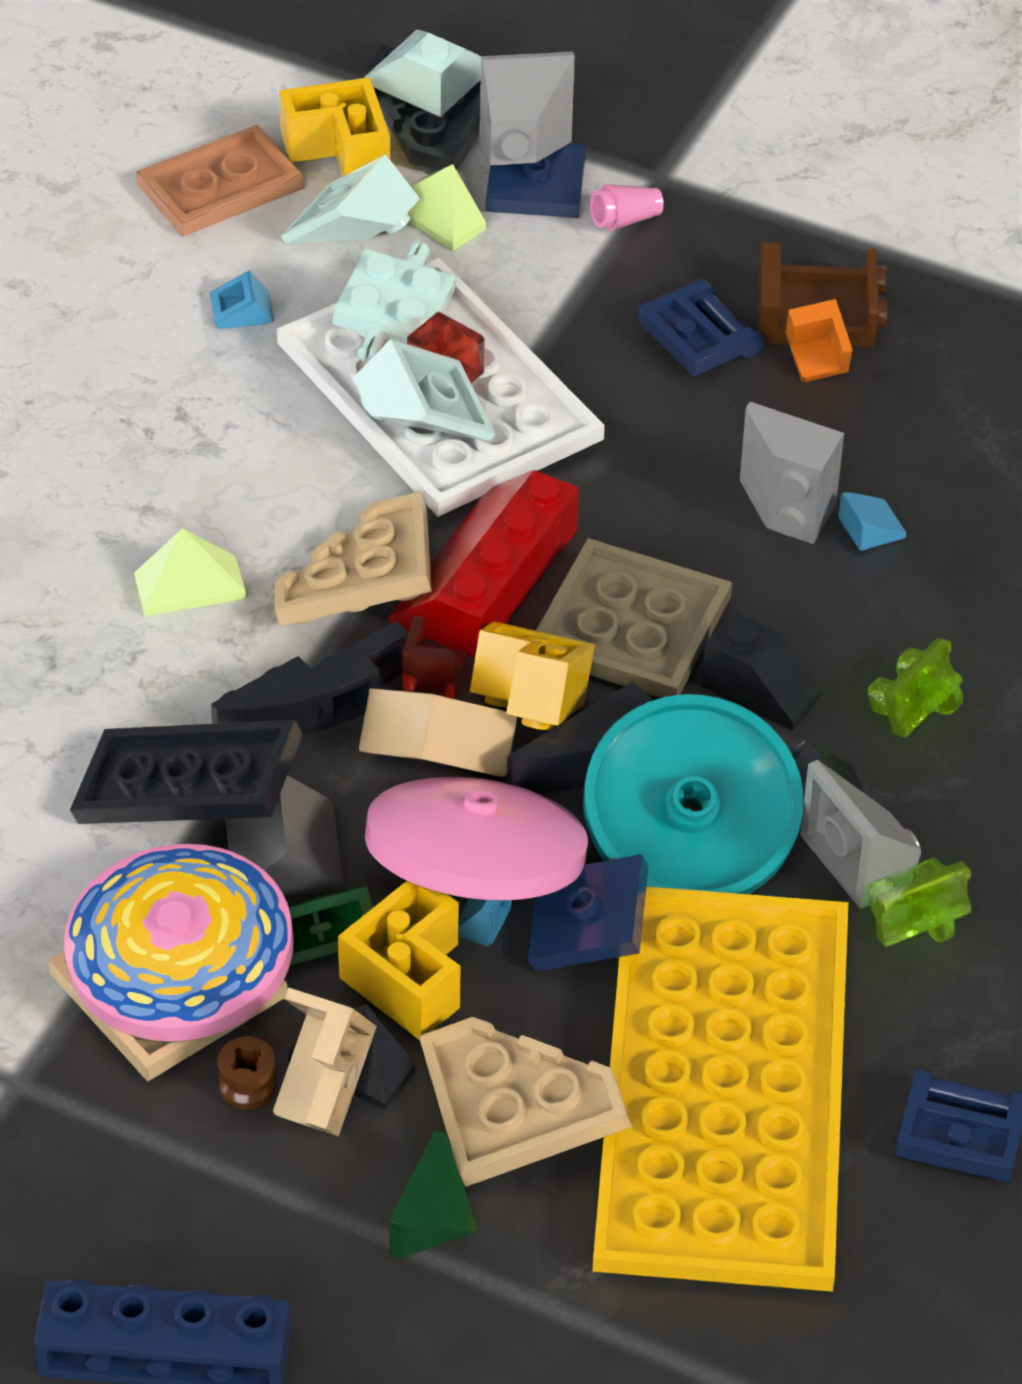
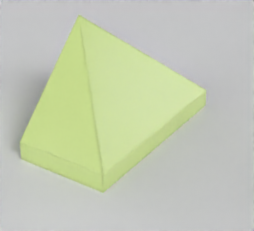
[407,164,486,251]
[134,528,246,616]

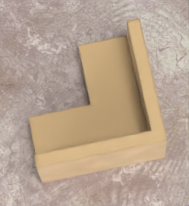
[359,688,517,777]
[273,988,377,1137]

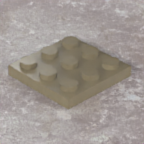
[536,538,732,698]

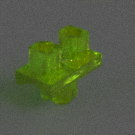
[868,638,963,738]
[868,857,971,947]

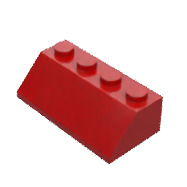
[389,470,579,659]

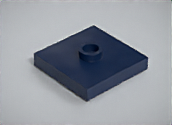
[485,144,586,218]
[528,854,649,972]

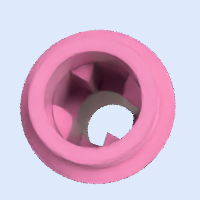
[590,184,663,231]

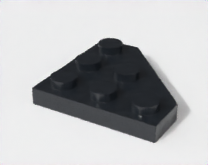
[364,45,481,171]

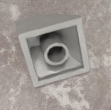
[479,52,575,165]
[800,760,921,909]

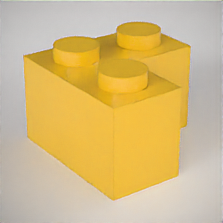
[279,77,390,176]
[470,621,595,730]
[338,881,461,1040]

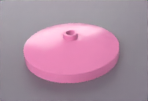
[365,777,588,900]

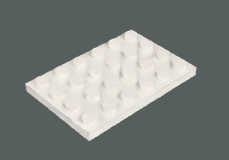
[277,258,605,517]

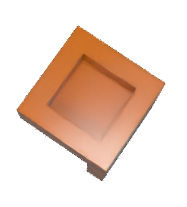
[785,299,852,382]

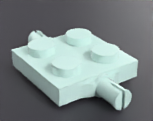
[332,241,457,362]

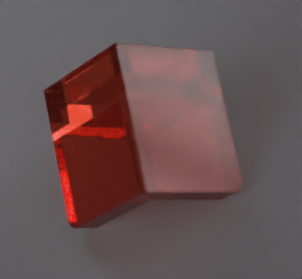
[407,311,485,384]
[403,616,466,699]

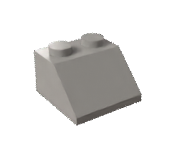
[740,402,844,544]

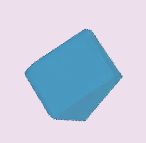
[210,270,274,329]
[838,492,906,551]
[458,898,512,947]

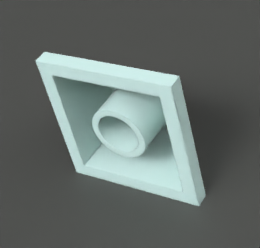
[365,29,481,117]
[280,154,420,244]
[353,339,496,441]

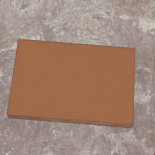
[136,125,304,237]

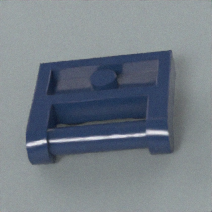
[638,279,765,377]
[895,1067,1022,1183]

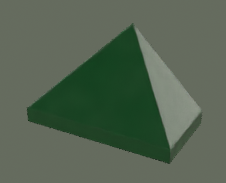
[287,885,373,966]
[389,1129,478,1259]

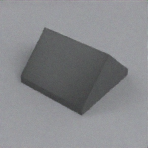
[225,775,344,896]

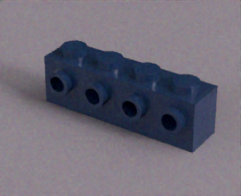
[34,1279,291,1384]

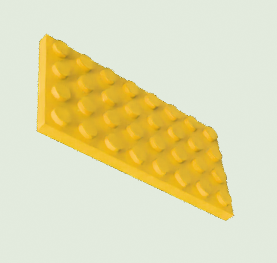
[592,887,848,1292]

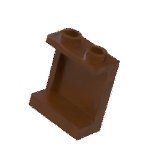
[758,242,887,347]

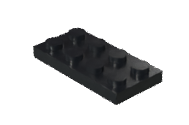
[70,720,303,824]

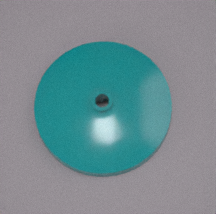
[583,694,804,895]

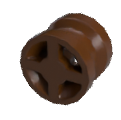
[218,1036,276,1110]

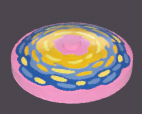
[64,844,293,1041]

